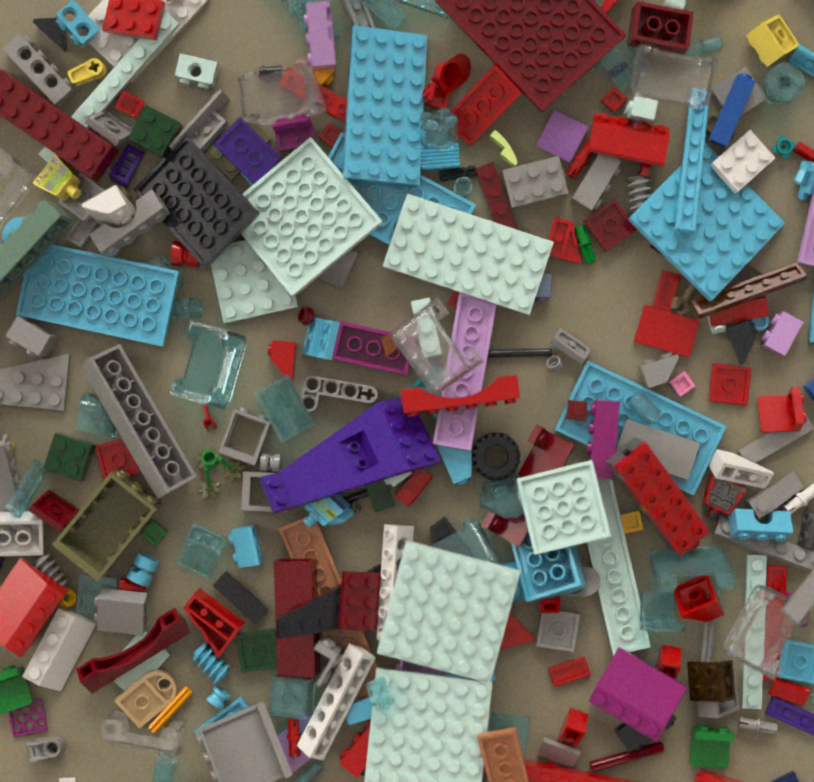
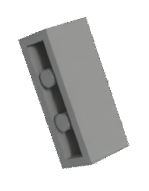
[571,154,622,212]

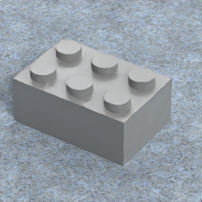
[501,156,568,210]

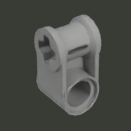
[25,736,65,762]

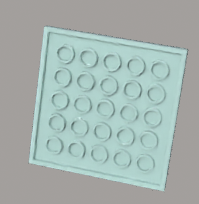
[241,137,383,298]
[377,540,520,683]
[364,667,493,782]

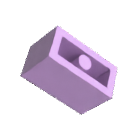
[761,311,803,356]

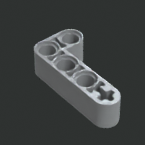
[300,376,378,412]

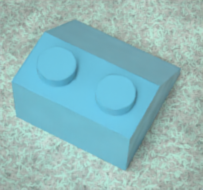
[229,524,263,568]

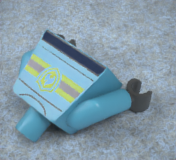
[303,494,363,528]

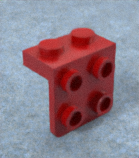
[757,387,807,433]

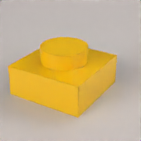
[620,510,644,534]

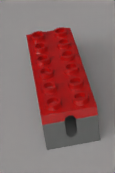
[606,437,710,556]

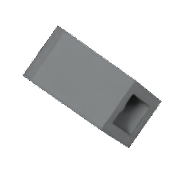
[639,352,679,388]

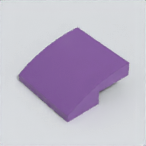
[536,109,589,163]

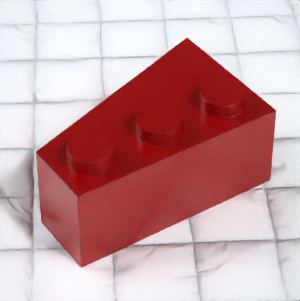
[183,588,245,658]

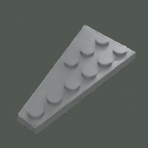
[0,354,71,411]

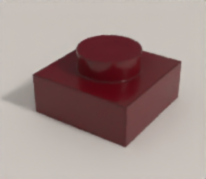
[566,400,588,421]

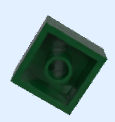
[128,105,183,158]
[43,432,96,482]

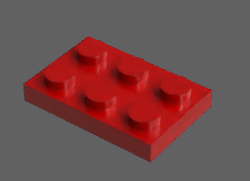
[102,0,166,40]

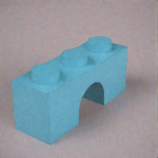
[728,509,793,542]

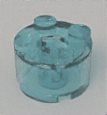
[761,62,805,105]
[419,108,459,151]

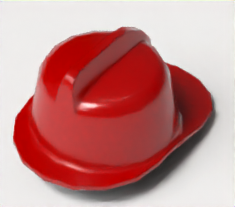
[431,54,471,93]

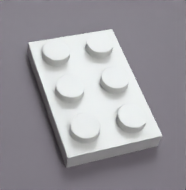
[710,130,775,194]

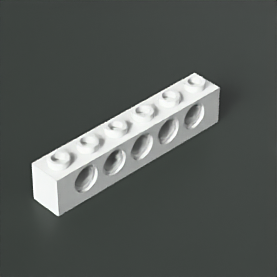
[376,524,414,641]
[297,643,376,760]

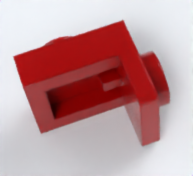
[422,83,450,111]
[114,90,145,119]

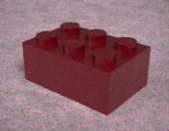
[627,1,694,56]

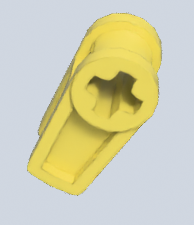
[68,58,107,87]

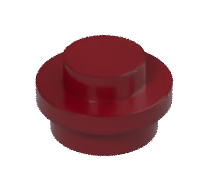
[298,307,315,326]

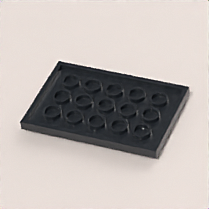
[133,135,261,269]

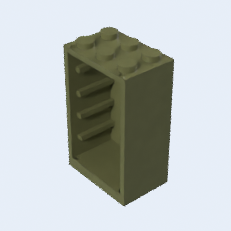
[52,469,162,582]

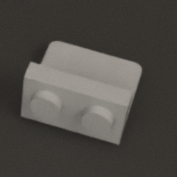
[314,636,343,687]

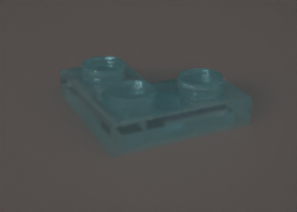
[76,574,119,615]

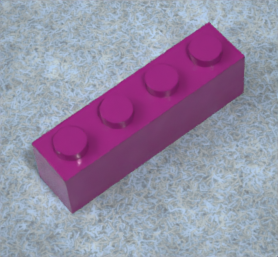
[586,400,620,480]

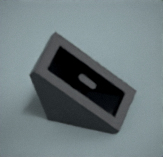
[32,18,67,52]

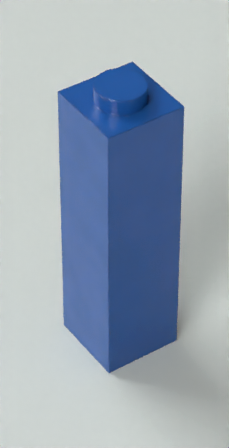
[707,73,756,148]

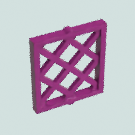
[9,699,48,737]

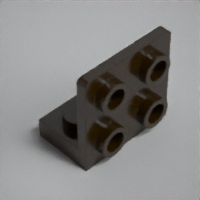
[687,660,736,702]

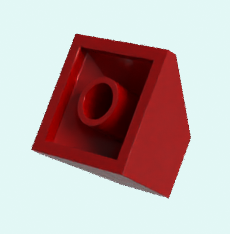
[673,573,725,622]

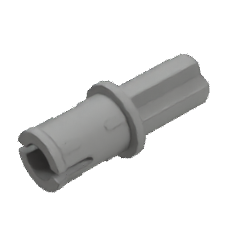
[738,716,778,735]

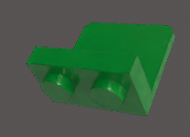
[0,665,33,714]
[689,725,735,768]

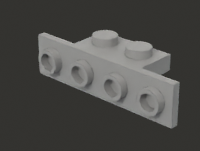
[169,90,230,152]

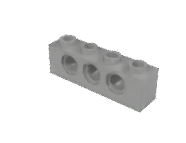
[3,34,76,108]

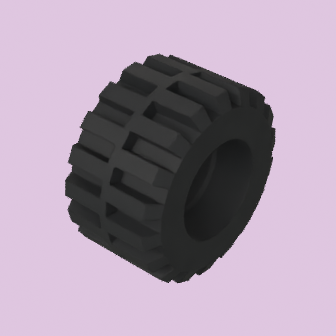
[472,432,520,481]

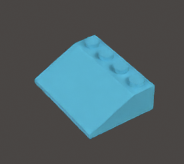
[511,533,587,602]

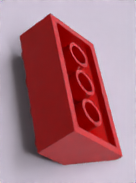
[588,113,670,167]

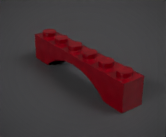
[76,608,191,694]

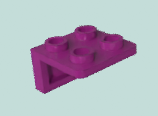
[272,114,316,152]

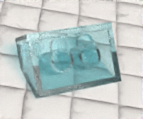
[254,374,315,443]

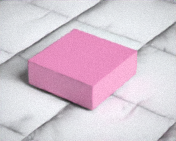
[668,371,696,397]

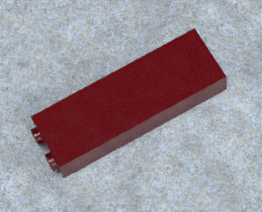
[274,558,320,680]

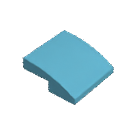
[302,318,340,360]

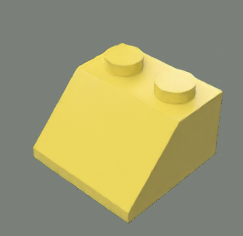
[746,14,799,67]

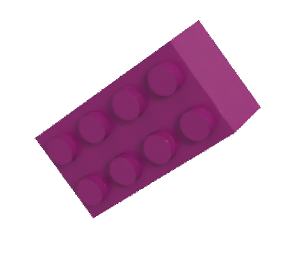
[332,321,415,376]

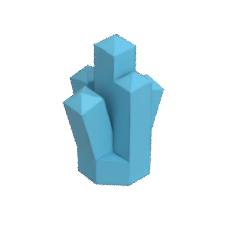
[794,160,814,201]

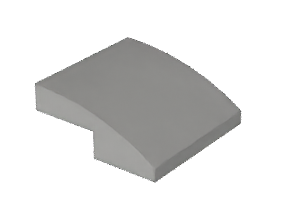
[711,67,767,117]

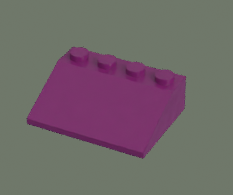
[589,647,688,742]

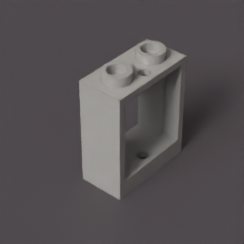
[219,407,272,465]
[241,471,289,513]

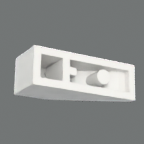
[709,450,774,489]

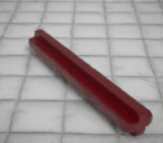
[590,742,664,772]

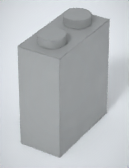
[94,588,148,636]

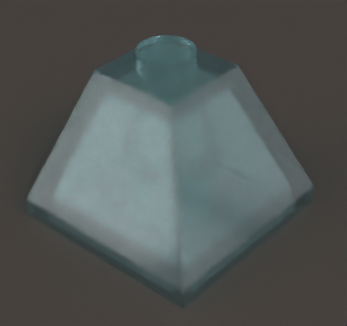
[480,475,525,518]

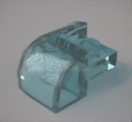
[75,392,117,437]

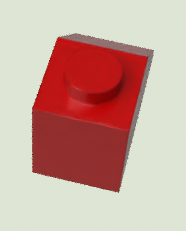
[268,340,297,381]
[656,645,681,680]
[556,708,589,749]

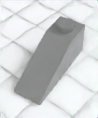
[744,471,804,518]

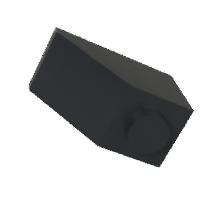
[726,320,758,365]

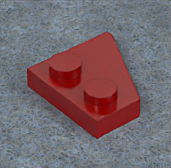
[548,217,581,264]
[499,612,535,650]

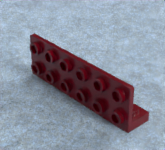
[481,424,575,547]

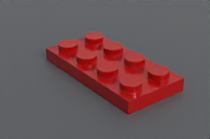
[444,64,523,146]

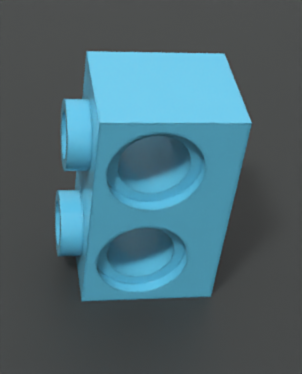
[56,0,100,48]

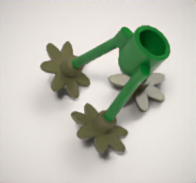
[195,447,245,499]

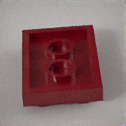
[338,571,381,632]

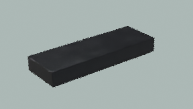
[213,571,268,624]

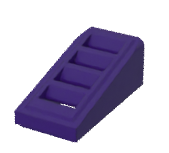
[109,144,145,188]

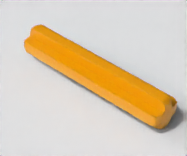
[148,686,193,733]

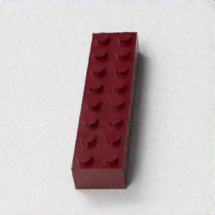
[0,69,120,182]

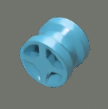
[206,685,231,709]

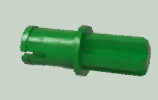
[574,225,596,264]

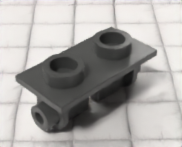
[797,507,814,549]

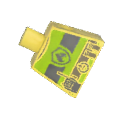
[33,155,81,201]

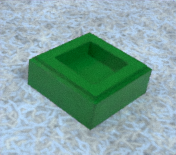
[141,519,168,547]

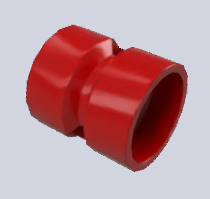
[171,241,200,268]

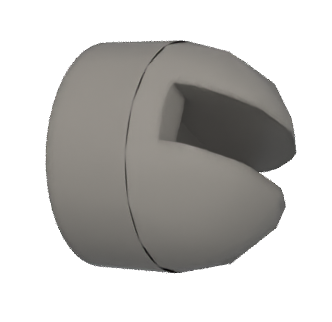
[546,355,563,372]

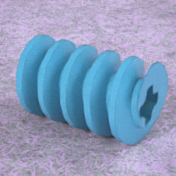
[192,642,231,685]

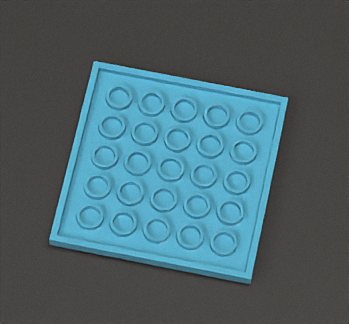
[627,143,785,302]

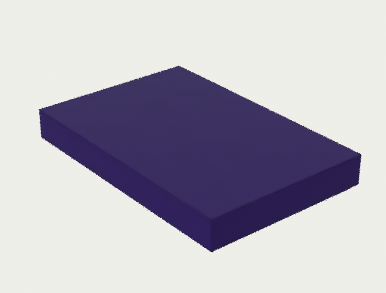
[213,117,282,184]

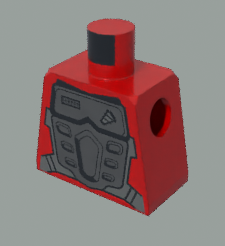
[702,473,747,521]

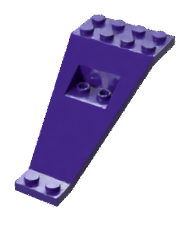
[259,397,441,514]

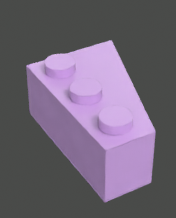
[304,1,337,70]

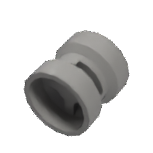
[260,453,281,473]

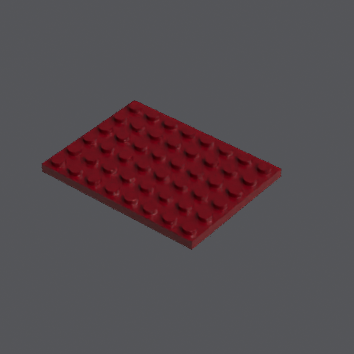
[435,0,626,113]

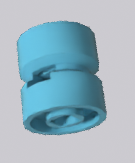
[126,552,160,587]

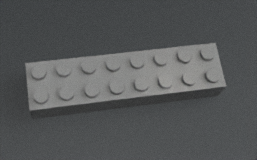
[80,344,197,500]

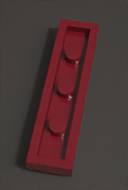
[476,162,518,230]

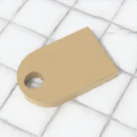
[114,670,176,729]

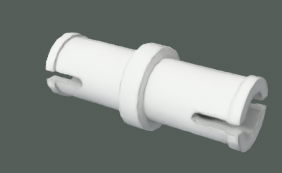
[782,483,814,515]

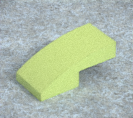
[489,130,518,167]

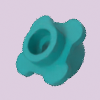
[772,136,795,159]

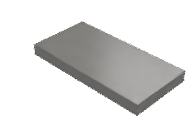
[615,419,700,480]

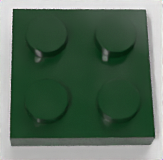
[236,628,277,673]

